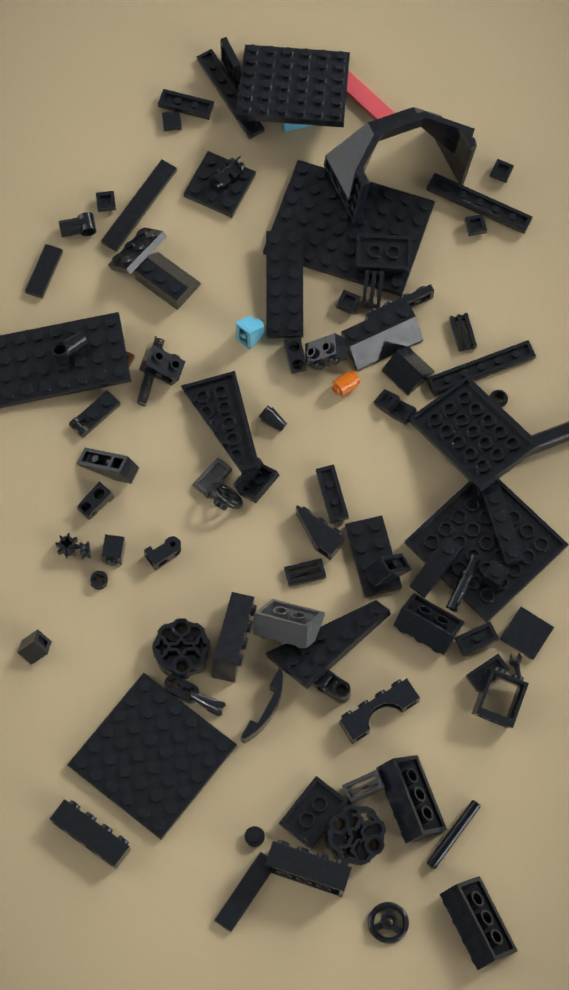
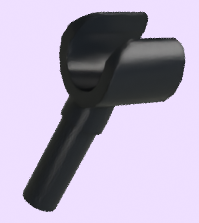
[509,653,522,676]

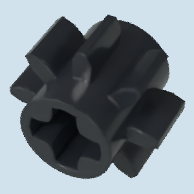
[55,533,80,559]

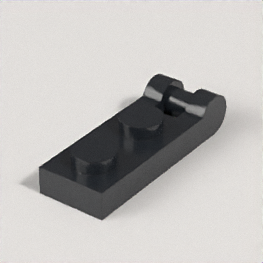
[69,390,121,438]

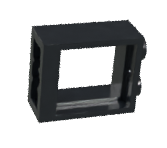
[471,667,529,728]

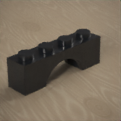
[339,678,420,744]

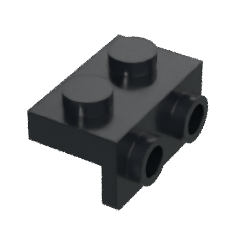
[234,458,280,503]

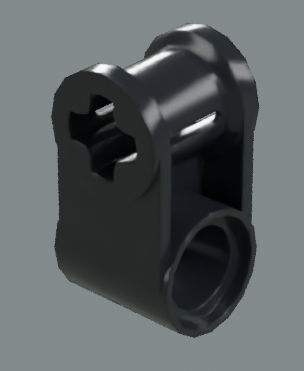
[312,670,351,703]

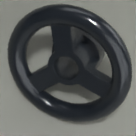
[210,482,243,510]
[368,902,409,944]

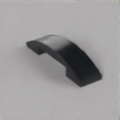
[241,668,283,743]

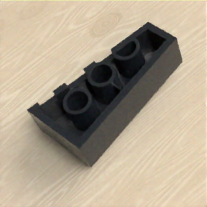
[212,592,257,683]

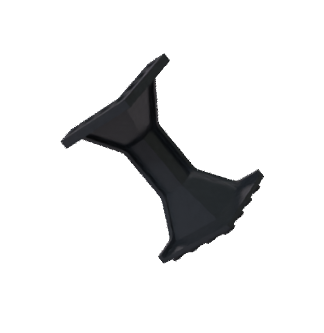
[323,107,477,223]

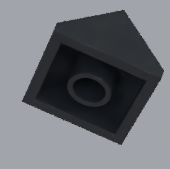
[382,346,435,396]

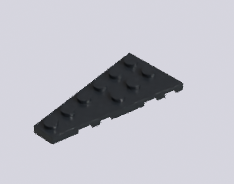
[181,371,260,474]
[266,600,391,689]

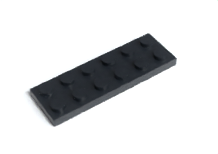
[266,230,304,338]

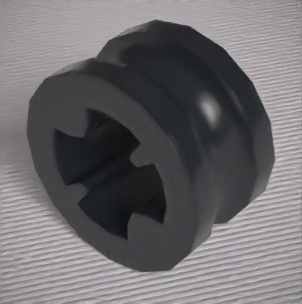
[79,541,91,560]
[90,571,108,590]

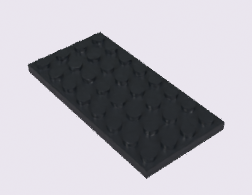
[0,312,132,408]

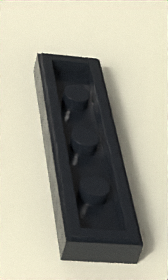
[214,852,274,932]

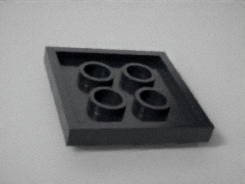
[184,151,256,218]

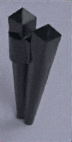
[189,691,226,716]

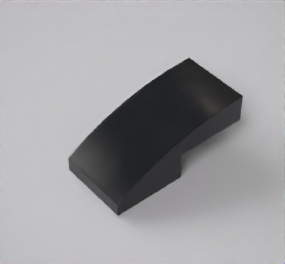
[373,389,417,425]

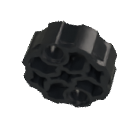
[152,618,211,679]
[324,804,386,865]

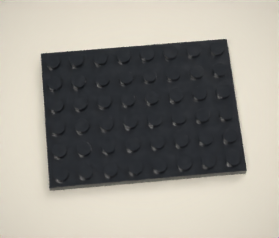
[263,160,435,297]

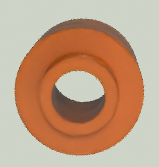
[332,370,360,397]

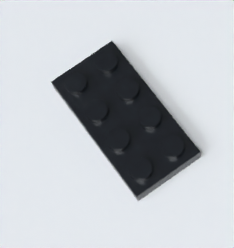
[345,515,402,598]

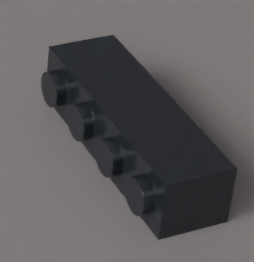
[50,799,131,869]

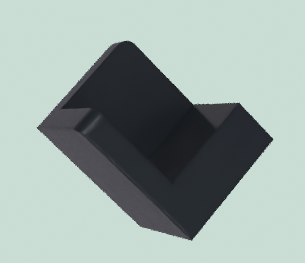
[18,629,52,664]

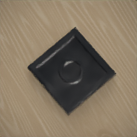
[220,37,241,86]
[500,607,554,660]

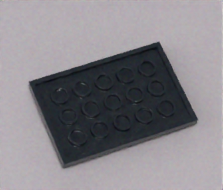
[409,376,540,492]

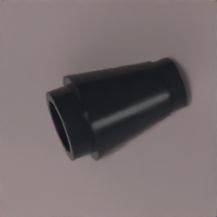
[259,405,287,432]

